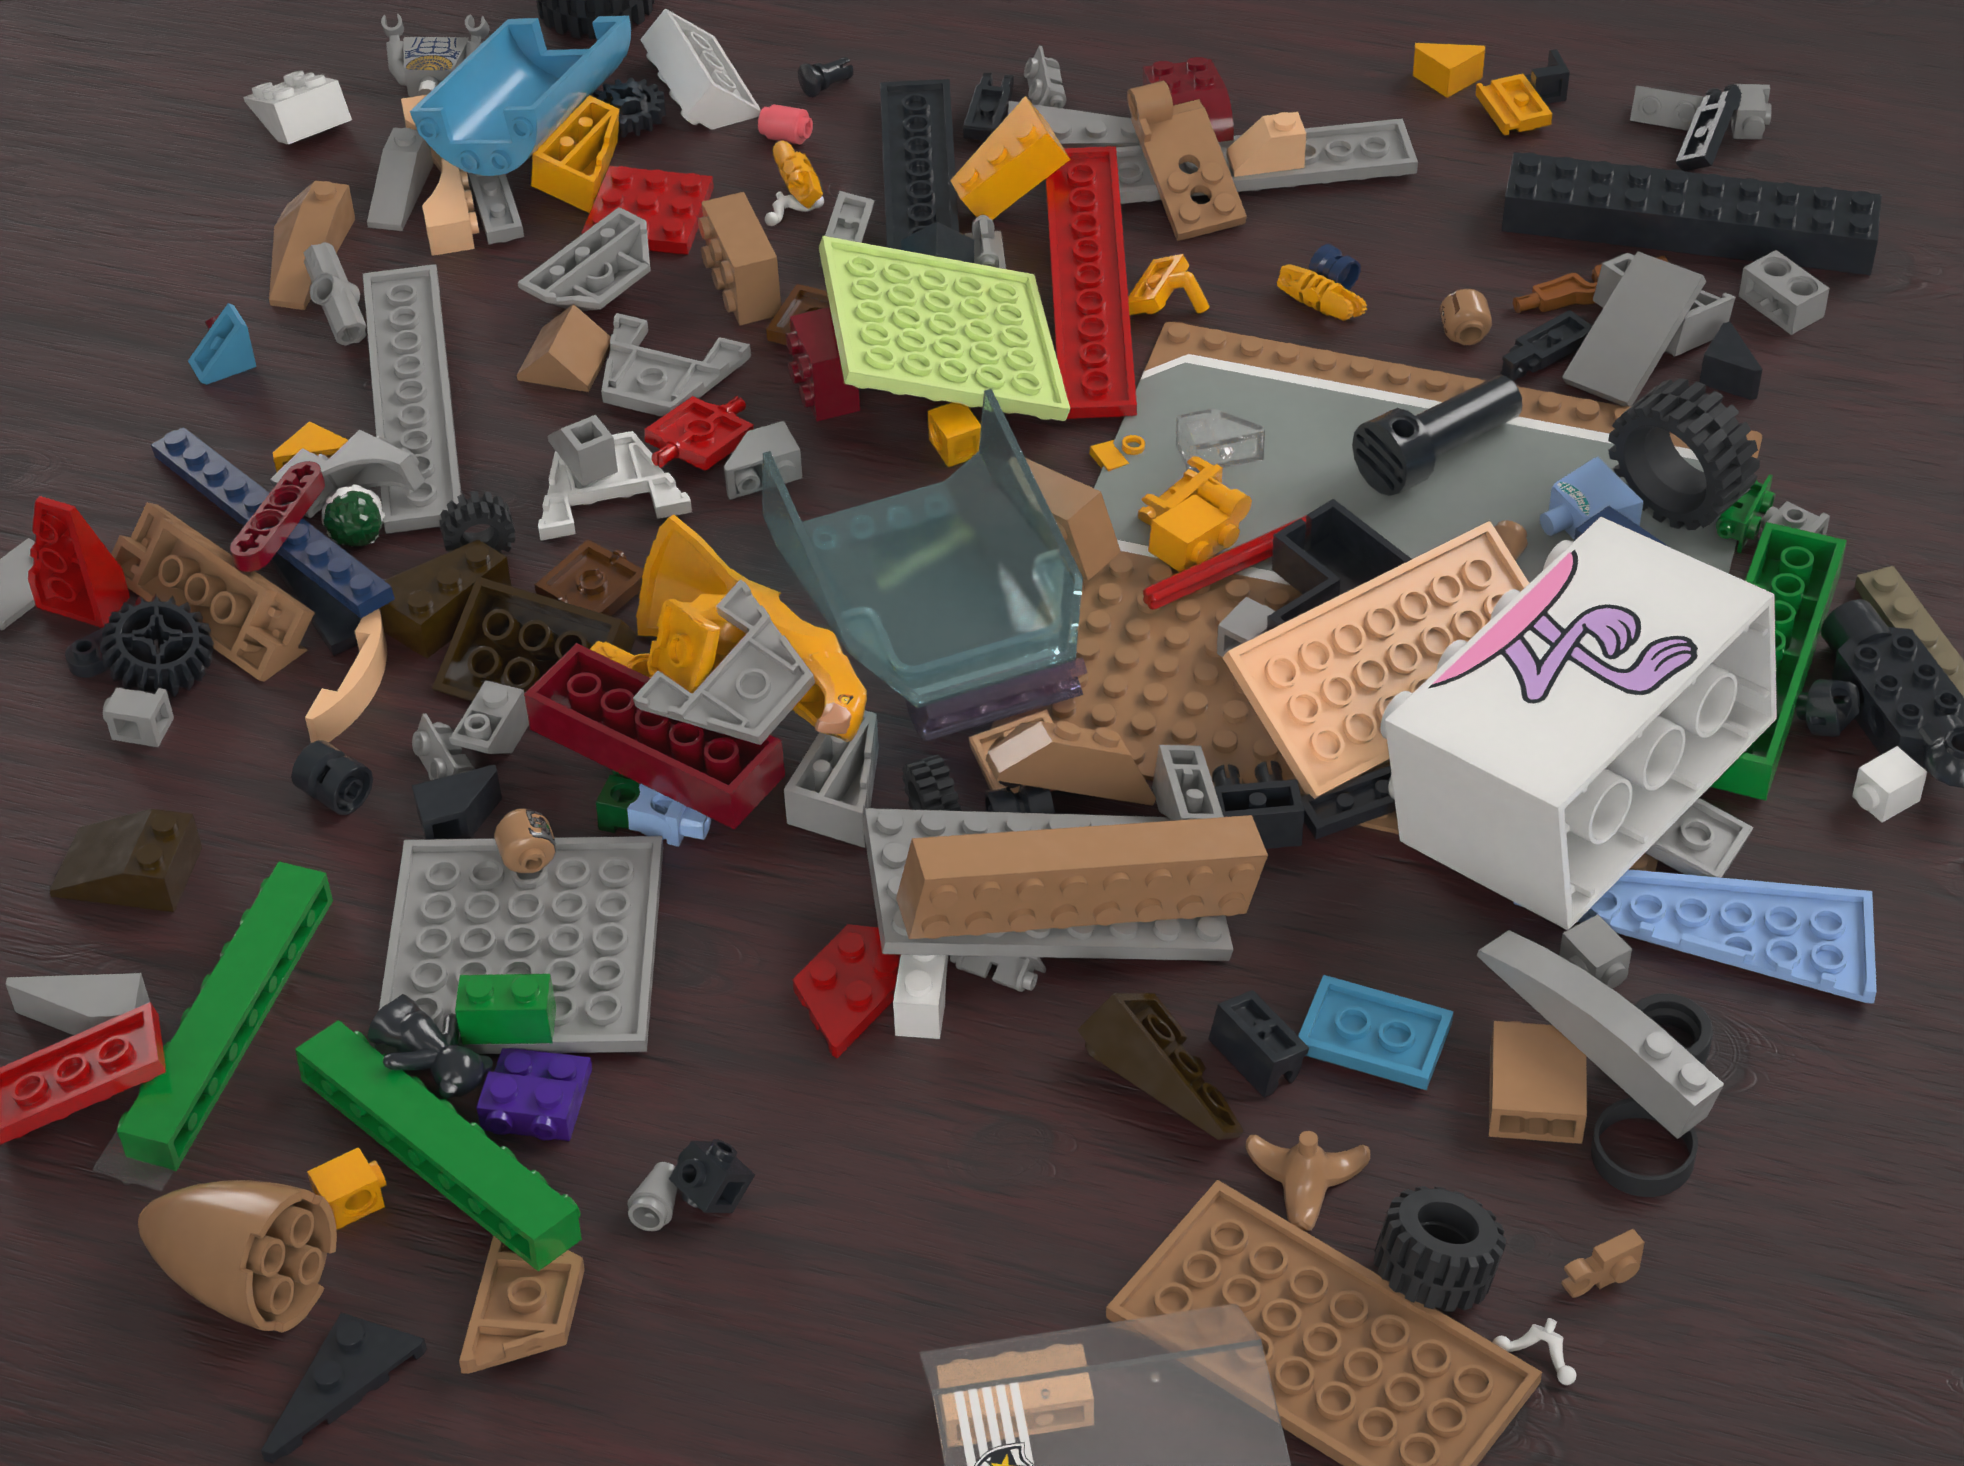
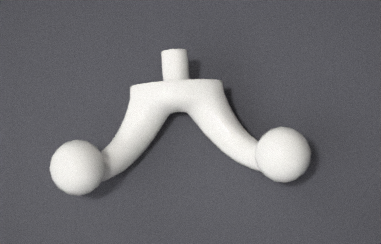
[765,191,824,226]
[1492,1318,1576,1385]

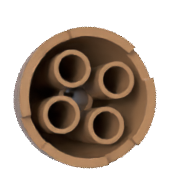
[138,1180,337,1333]

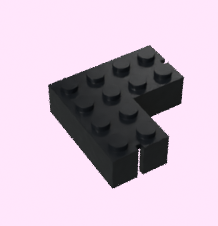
[1267,499,1412,631]

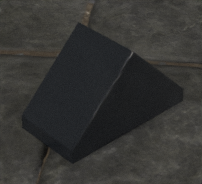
[901,222,974,263]
[1699,322,1763,400]

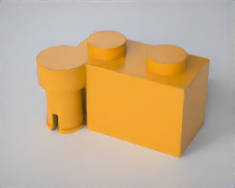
[1148,476,1252,572]

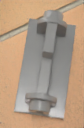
[1024,45,1067,108]
[1630,86,1703,130]
[965,215,1006,269]
[412,714,475,780]
[950,955,1046,992]

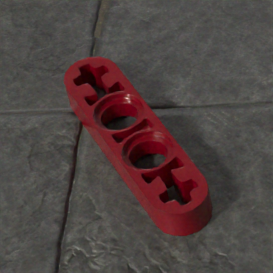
[230,461,325,572]

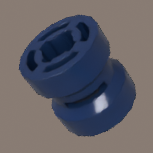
[1309,244,1361,290]

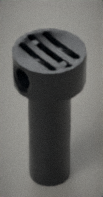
[1352,375,1523,496]

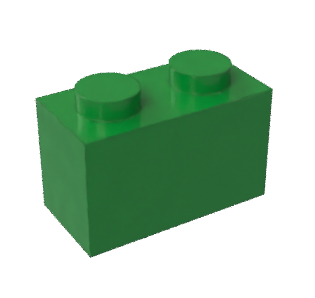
[455,974,556,1045]

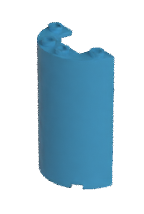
[410,16,631,176]

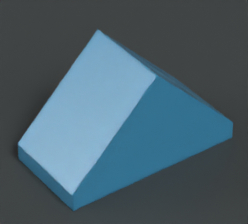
[188,303,257,385]

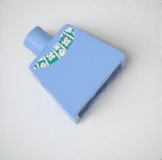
[1540,457,1643,539]

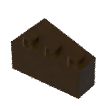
[379,540,512,659]

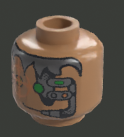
[494,809,557,873]

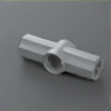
[303,242,367,346]

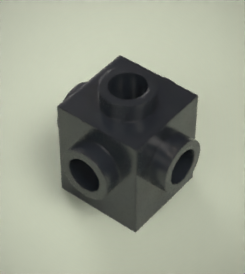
[669,1139,755,1213]

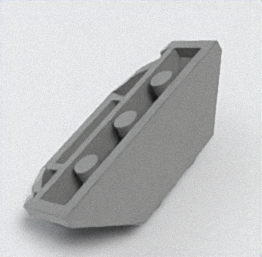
[518,207,651,311]

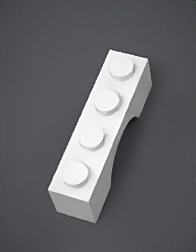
[893,954,948,1039]

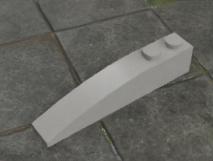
[1477,930,1724,1139]

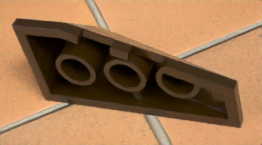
[1077,993,1244,1140]

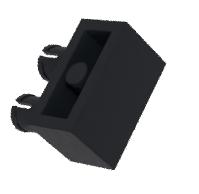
[1212,761,1304,849]

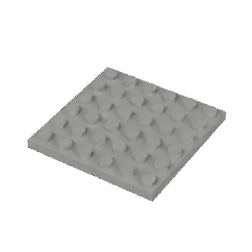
[374,836,664,1054]

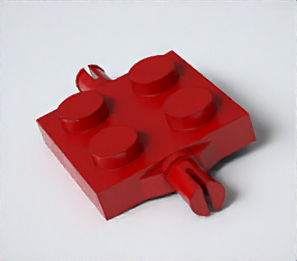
[644,396,754,471]

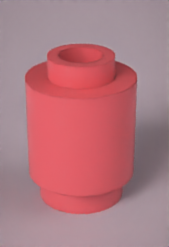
[758,104,813,145]

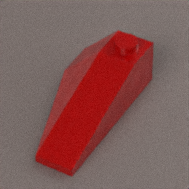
[28,496,130,628]

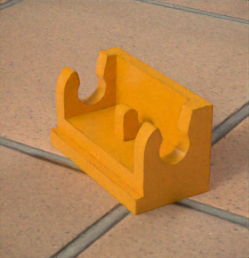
[1138,456,1223,526]

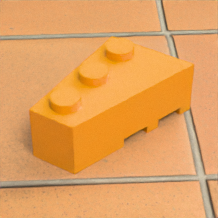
[531,95,620,213]

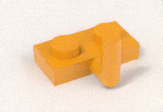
[1128,254,1210,315]

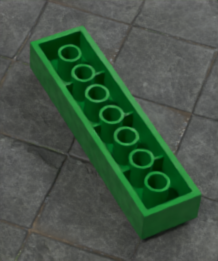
[1710,522,1847,801]

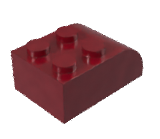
[1142,57,1234,142]

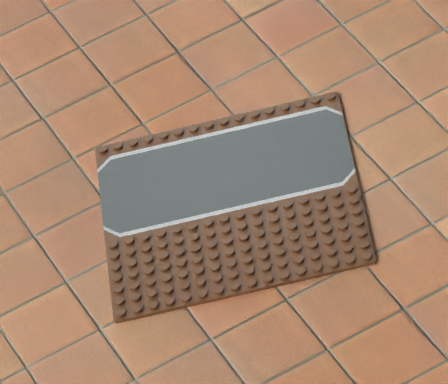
[991,322,1762,872]

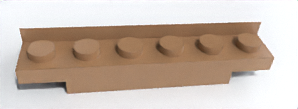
[111,502,315,682]

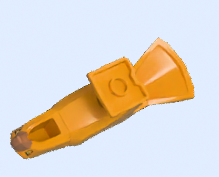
[636,514,867,742]

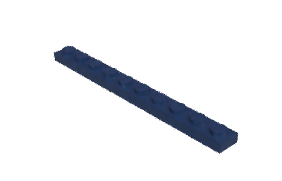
[151,427,395,618]

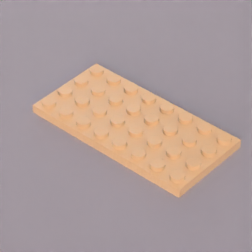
[1222,521,1530,799]

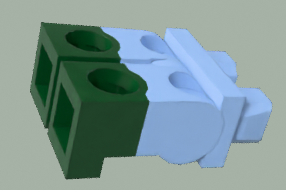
[596,770,711,847]

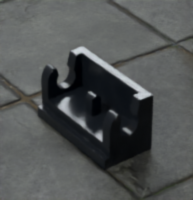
[1208,990,1309,1098]

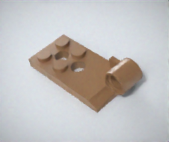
[1127,80,1247,241]

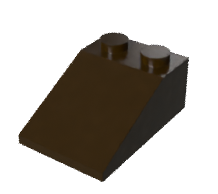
[49,809,202,912]

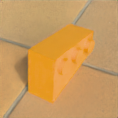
[950,96,1070,220]

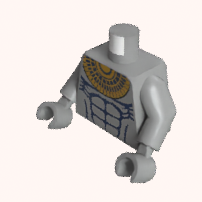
[381,14,490,97]

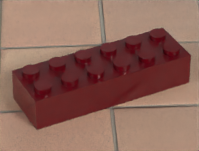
[524,643,785,830]

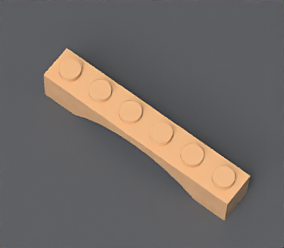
[401,95,479,256]

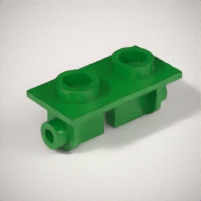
[1716,474,1775,553]

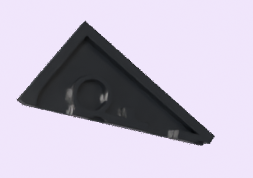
[261,1312,427,1464]

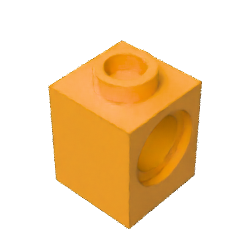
[928,402,983,467]
[307,1147,387,1230]

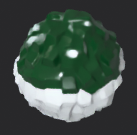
[321,484,385,547]

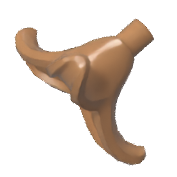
[1246,1131,1370,1231]

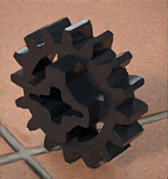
[593,78,666,137]

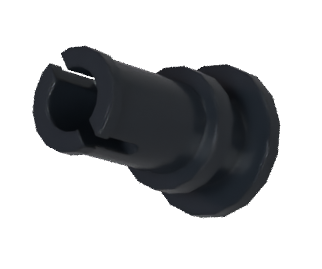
[798,57,854,98]

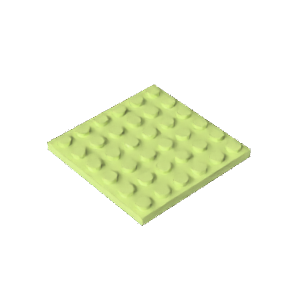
[819,236,1070,421]

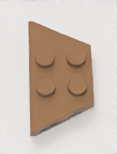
[459,1236,585,1374]

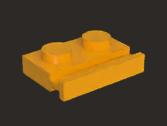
[1476,73,1553,136]

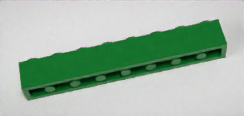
[117,862,333,1171]
[295,1020,582,1272]

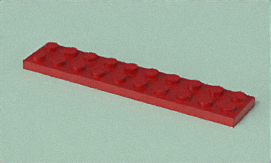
[1046,146,1137,419]

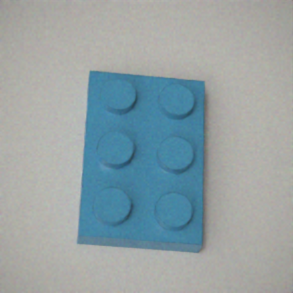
[1298,975,1454,1090]

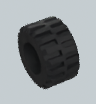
[1374,1186,1506,1311]

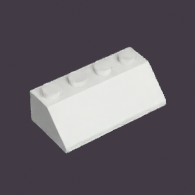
[640,9,761,130]

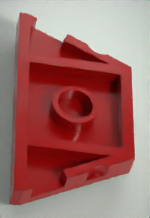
[792,924,901,1059]

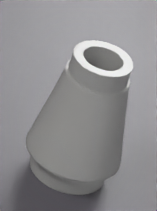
[627,1162,677,1231]

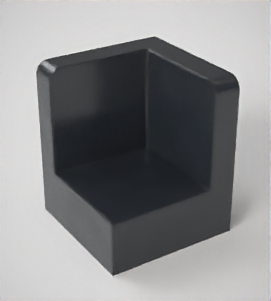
[1525,49,1570,104]

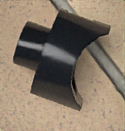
[1796,679,1860,737]

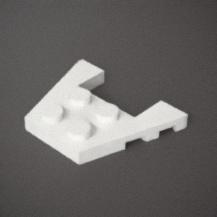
[538,431,692,541]

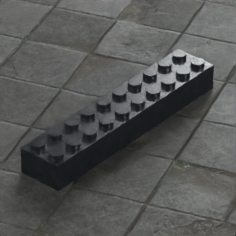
[1501,152,1882,275]

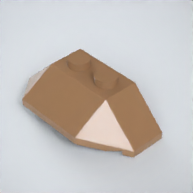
[986,721,1156,806]

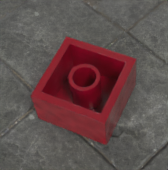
[786,307,860,421]

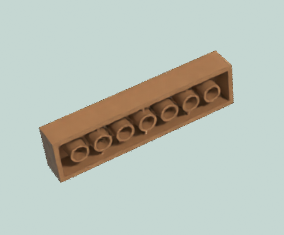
[896,815,1268,939]

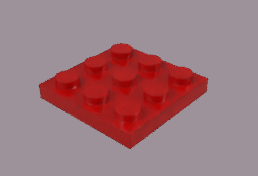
[582,166,714,255]

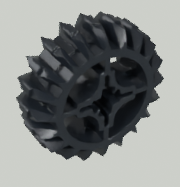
[100,594,214,697]

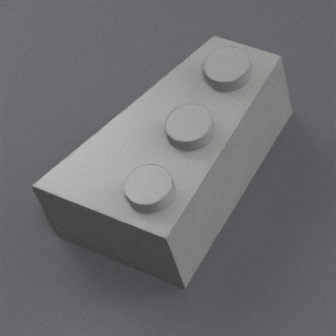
[1593,253,1736,356]
[784,710,879,848]

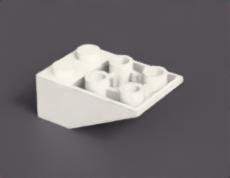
[243,70,352,144]

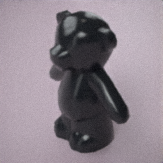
[368,994,493,1098]

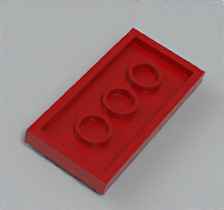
[0,1002,166,1145]

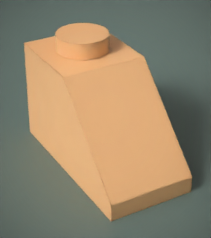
[1226,112,1306,177]

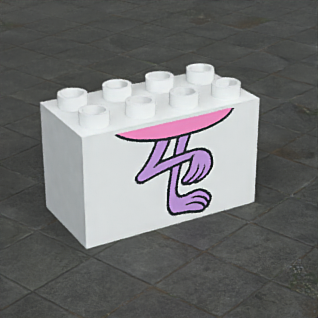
[1380,517,1777,930]

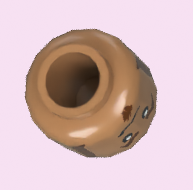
[1439,289,1492,345]

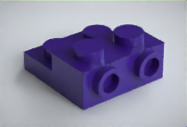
[476,1048,592,1141]

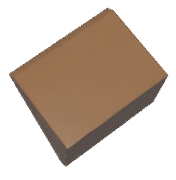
[517,304,611,392]

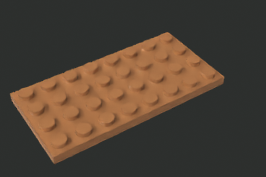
[1106,1180,1542,1466]

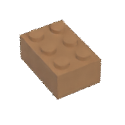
[698,192,781,325]

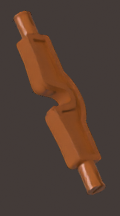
[1513,255,1668,313]

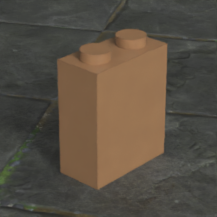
[1488,1021,1587,1144]

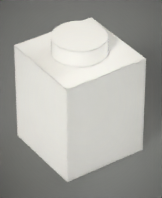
[1852,746,1927,822]

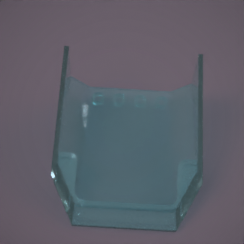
[763,389,1083,708]

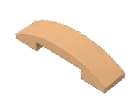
[305,609,387,743]

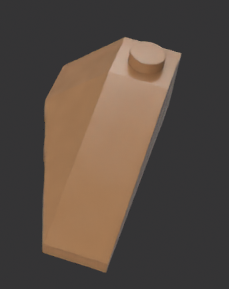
[269,181,355,310]

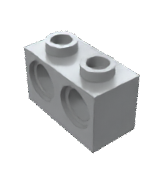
[1739,250,1830,335]

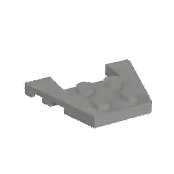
[601,313,751,417]
[633,579,815,745]

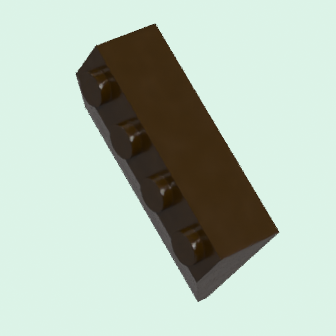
[432,576,637,702]

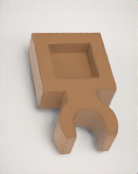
[1561,1229,1645,1298]

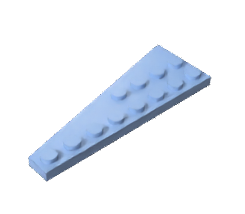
[1513,869,1877,1003]

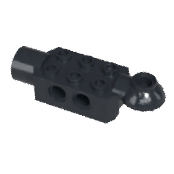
[1821,599,1964,788]

